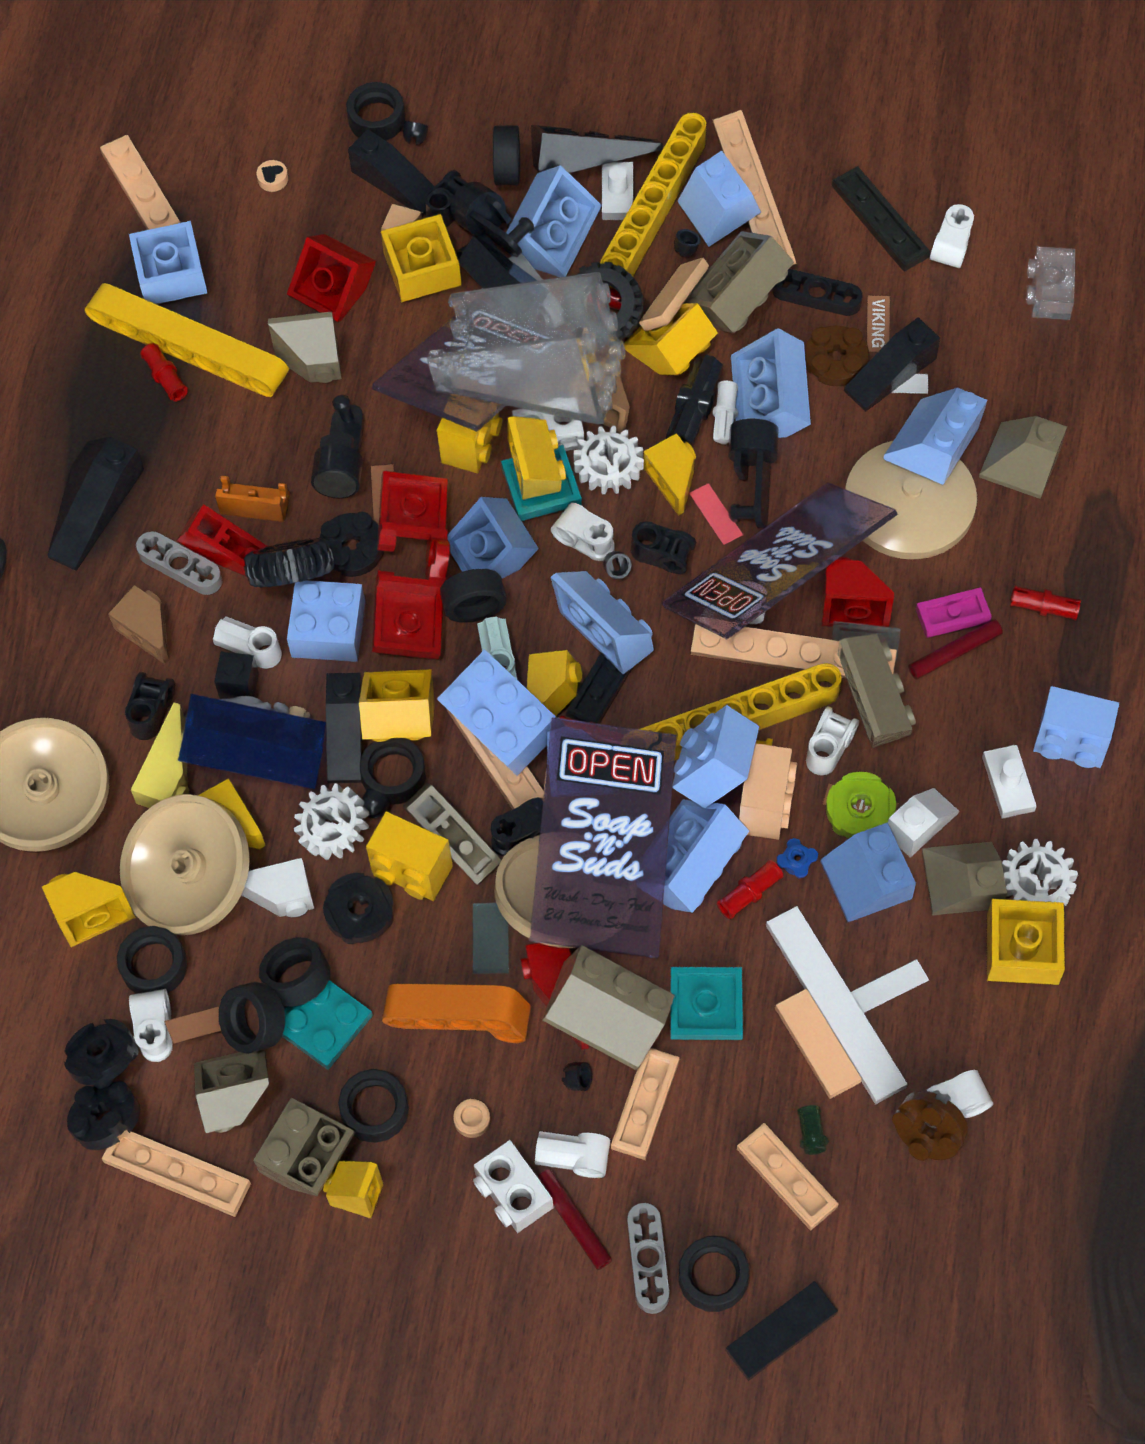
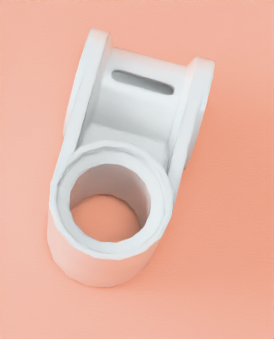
[930,204,974,268]
[551,503,615,561]
[806,706,859,775]
[129,989,173,1062]
[925,1070,993,1128]

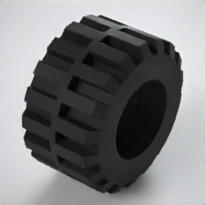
[561,262,645,346]

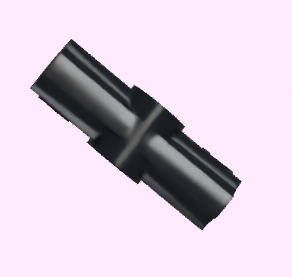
[666,354,723,447]

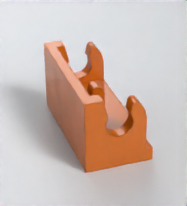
[215,476,290,522]

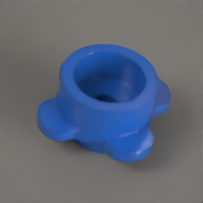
[777,838,818,878]

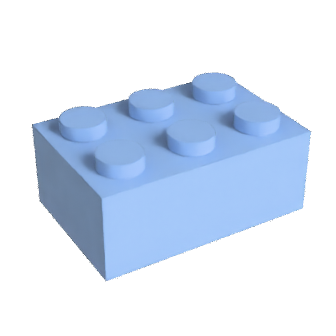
[437,649,565,776]

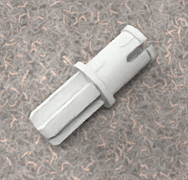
[713,381,738,445]

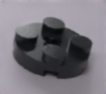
[319,512,384,577]
[323,873,394,944]
[64,1019,139,1089]
[67,1081,140,1150]

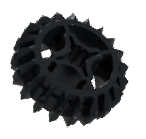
[244,538,335,588]

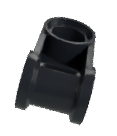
[424,170,468,227]
[630,521,697,574]
[125,672,175,740]
[490,797,559,857]

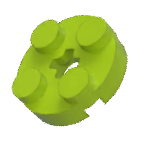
[826,772,896,838]

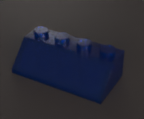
[176,694,326,789]

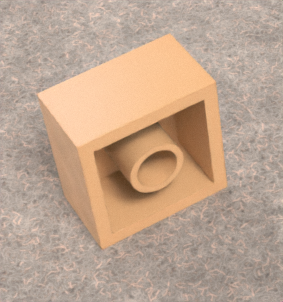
[739,743,797,840]

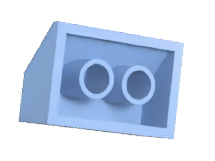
[506,165,602,278]
[731,328,811,438]
[883,388,987,485]
[551,571,654,674]
[635,799,749,913]

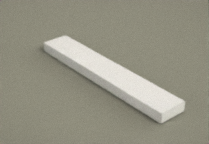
[766,906,907,1105]

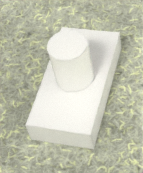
[602,162,633,220]
[982,745,1036,819]

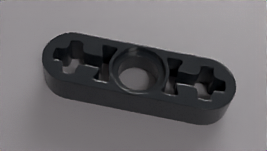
[772,269,862,316]

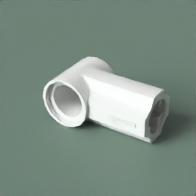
[213,617,282,669]
[535,1131,611,1178]

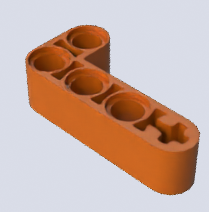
[382,984,531,1043]

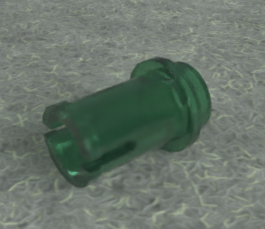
[797,1105,829,1155]

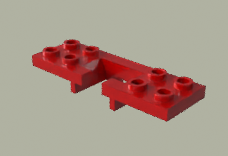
[372,471,450,660]

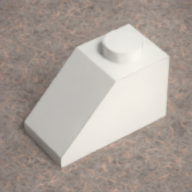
[888,788,959,858]
[241,858,314,917]

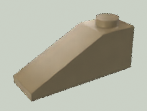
[402,783,501,885]

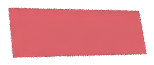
[689,483,743,545]

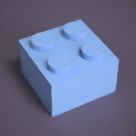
[129,221,207,304]
[287,580,365,662]
[1033,686,1119,768]
[672,705,759,808]

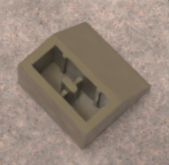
[253,1098,355,1196]

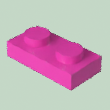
[916,587,992,638]

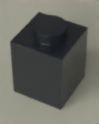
[214,651,259,699]

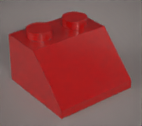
[287,234,376,322]
[821,557,894,630]

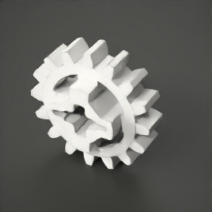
[573,426,644,494]
[294,784,369,860]
[1002,839,1078,906]

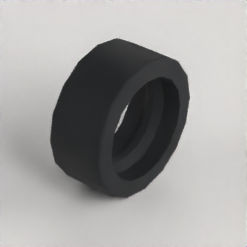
[346,82,405,140]
[493,125,520,185]
[440,569,506,622]
[360,738,426,805]
[116,926,187,994]
[259,937,331,1007]
[218,982,285,1054]
[338,1069,409,1143]
[679,1236,749,1312]

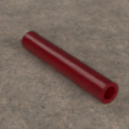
[908,619,1003,680]
[537,1169,612,1270]

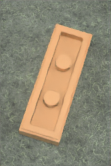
[639,257,709,331]
[775,989,862,1099]
[611,1048,680,1160]
[737,1123,839,1231]

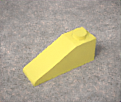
[131,702,189,808]

